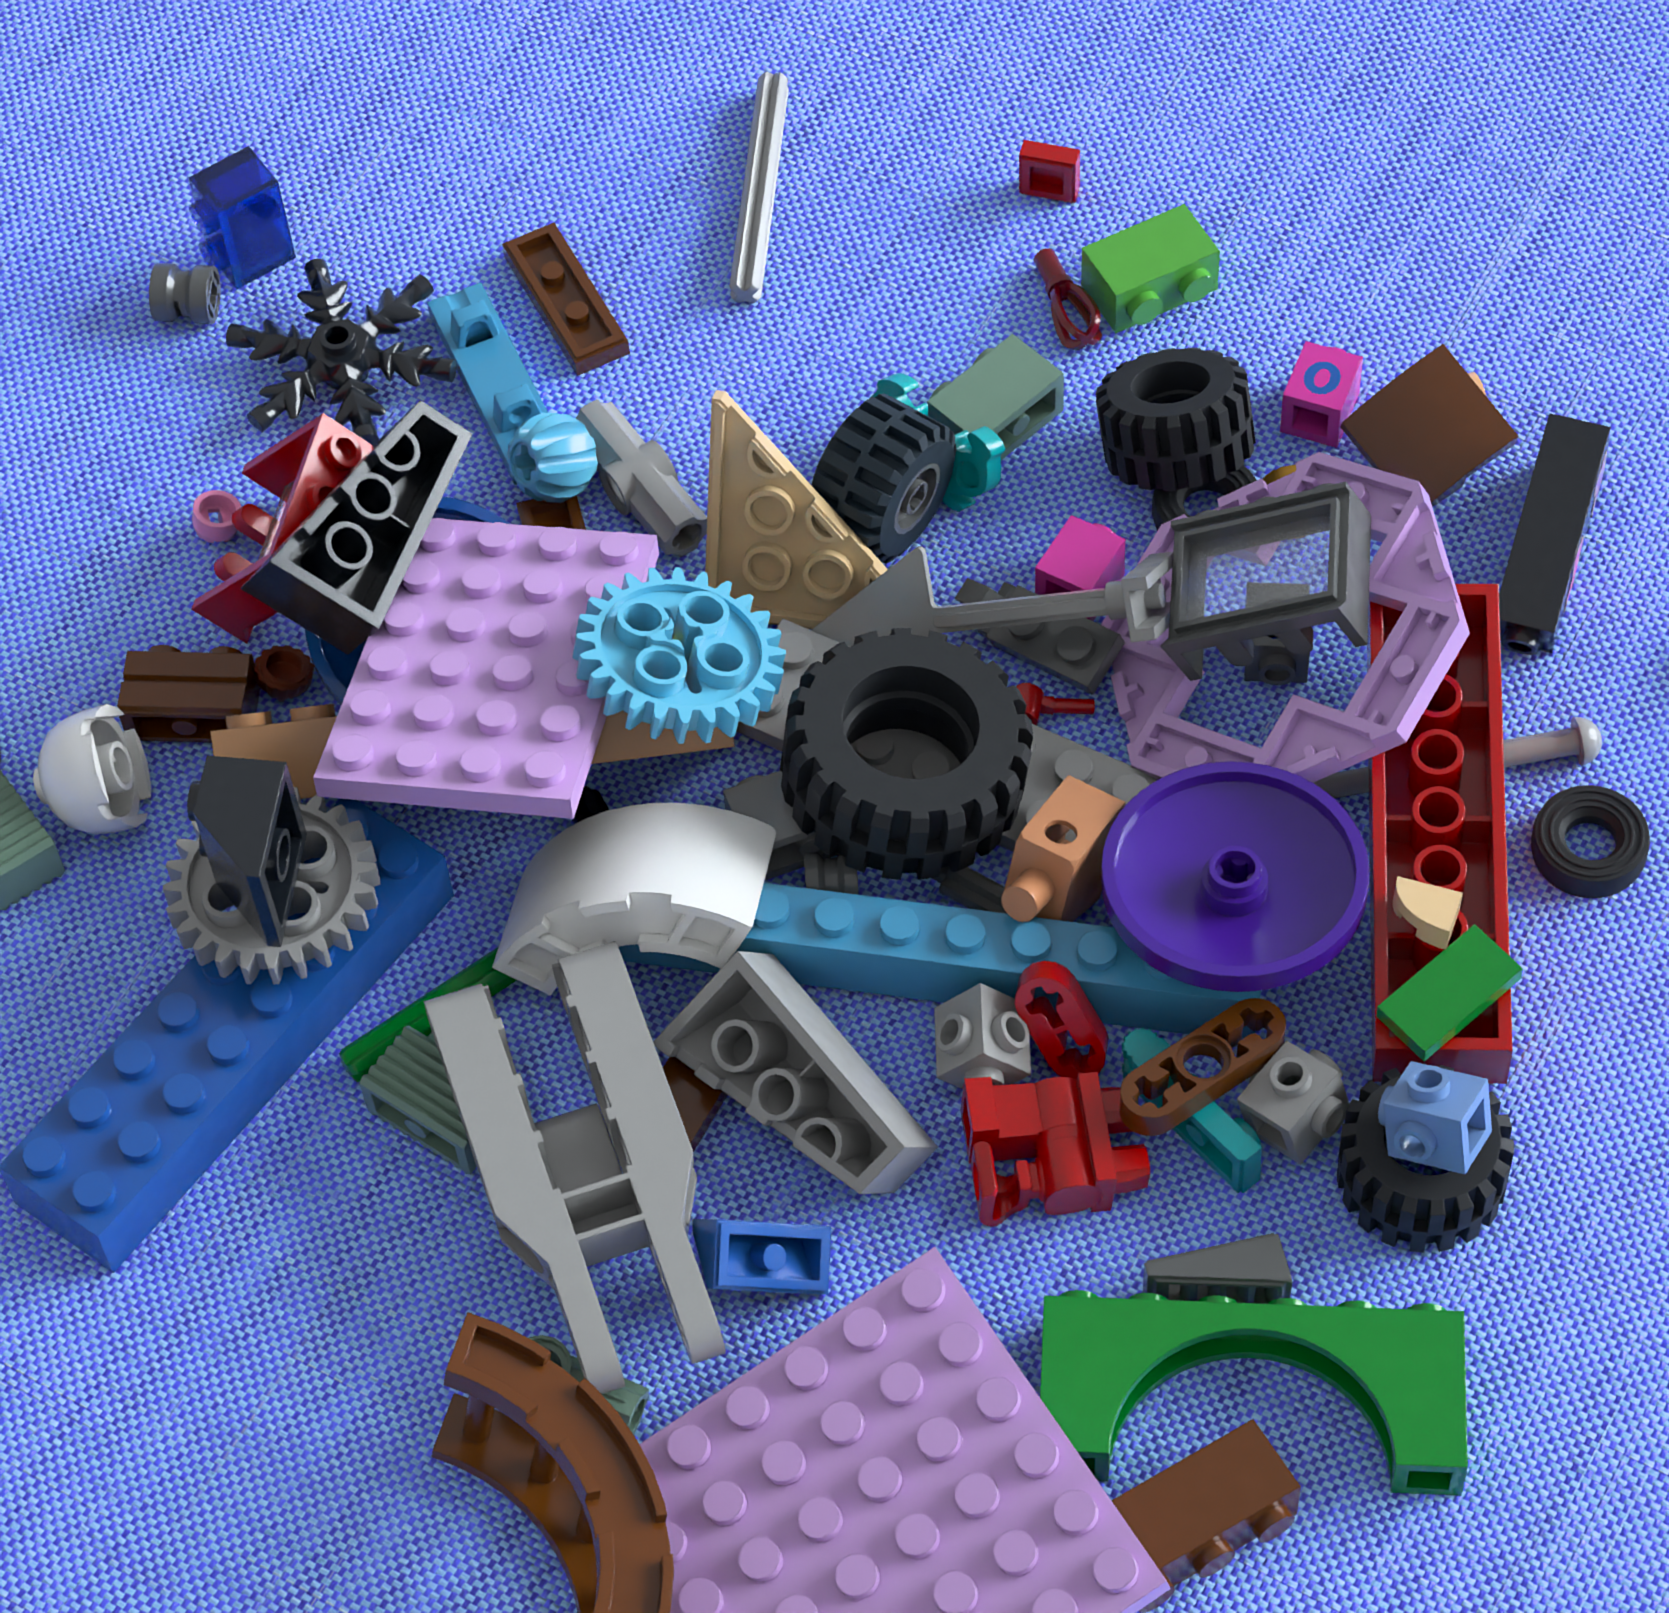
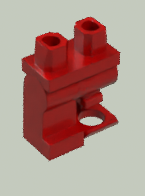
[960,1072,1150,1227]

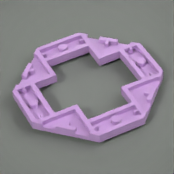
[1101,452,1470,783]

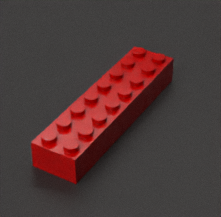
[1367,584,1513,1084]

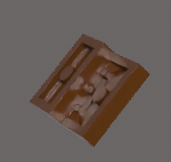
[1340,344,1519,507]

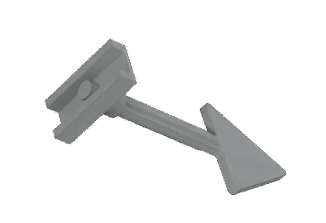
[812,546,1173,647]

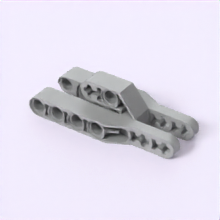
[423,941,726,1394]

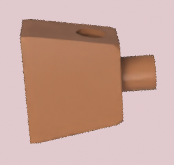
[1001,775,1126,922]

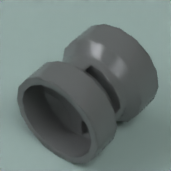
[149,263,221,324]

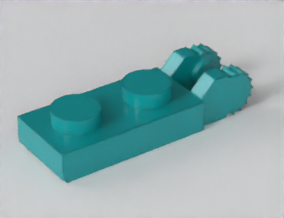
[1122,1027,1262,1193]

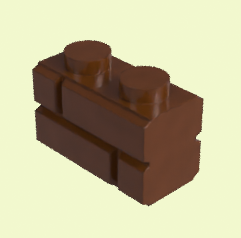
[117,645,260,743]

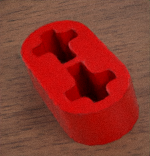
[1015,961,1109,1079]

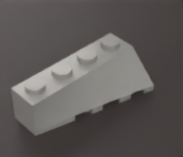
[653,951,938,1194]

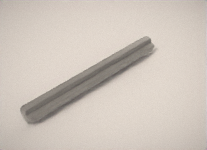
[729,71,789,304]

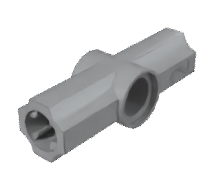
[575,399,707,557]

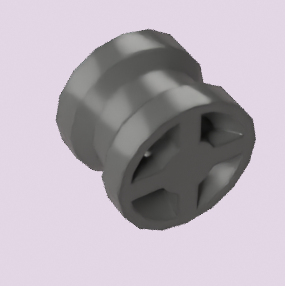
[804,852,859,895]

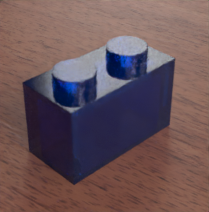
[188,146,296,289]

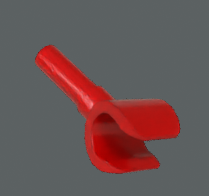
[1016,683,1095,726]

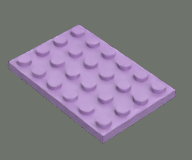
[313,518,659,819]

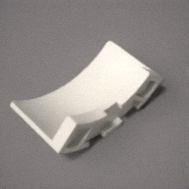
[492,803,776,996]

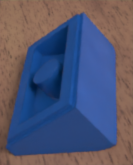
[692,1219,831,1295]

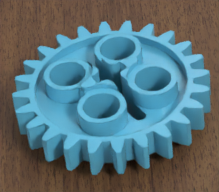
[572,567,786,744]

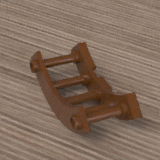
[432,1312,674,1613]

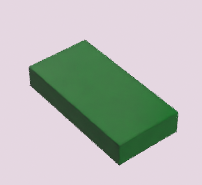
[1376,924,1523,1062]

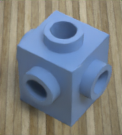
[1378,1061,1492,1174]

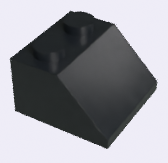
[187,755,307,947]

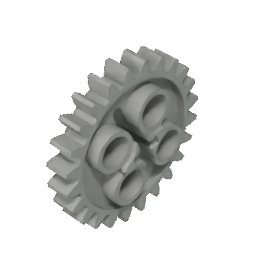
[163,787,380,985]

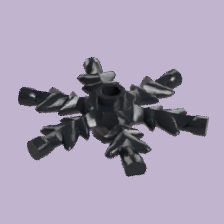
[226,258,457,447]

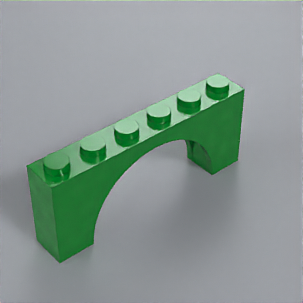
[1040,1290,1468,1496]

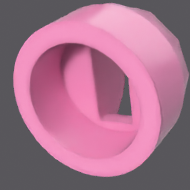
[192,490,241,543]

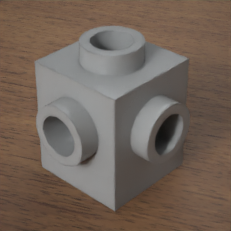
[934,983,1031,1089]
[1237,1040,1350,1165]

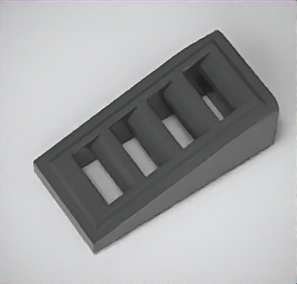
[1142,1233,1292,1304]

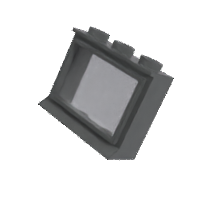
[1160,482,1371,681]

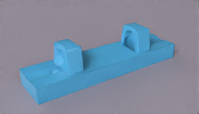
[427,282,548,485]

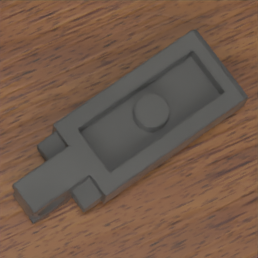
[955,578,1125,695]

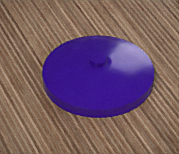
[1101,761,1370,992]

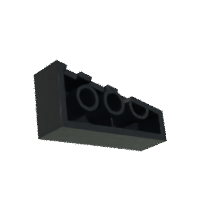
[240,400,473,655]

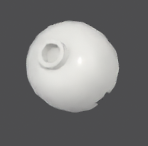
[33,704,151,835]

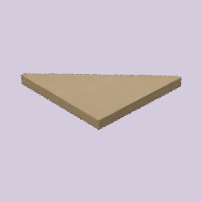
[705,390,888,629]

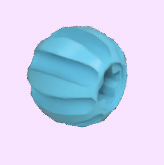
[507,412,598,503]

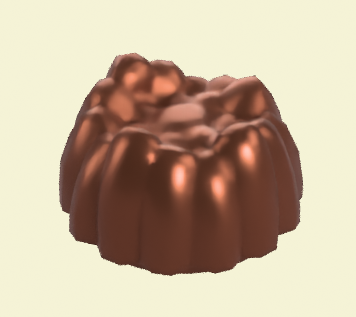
[254,645,314,702]

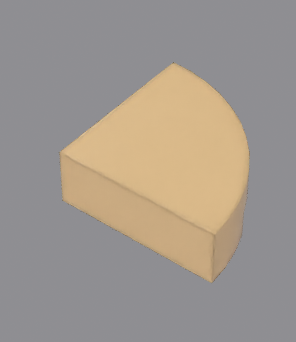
[1393,876,1463,950]

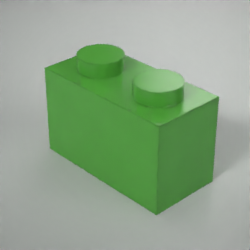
[1081,204,1220,334]

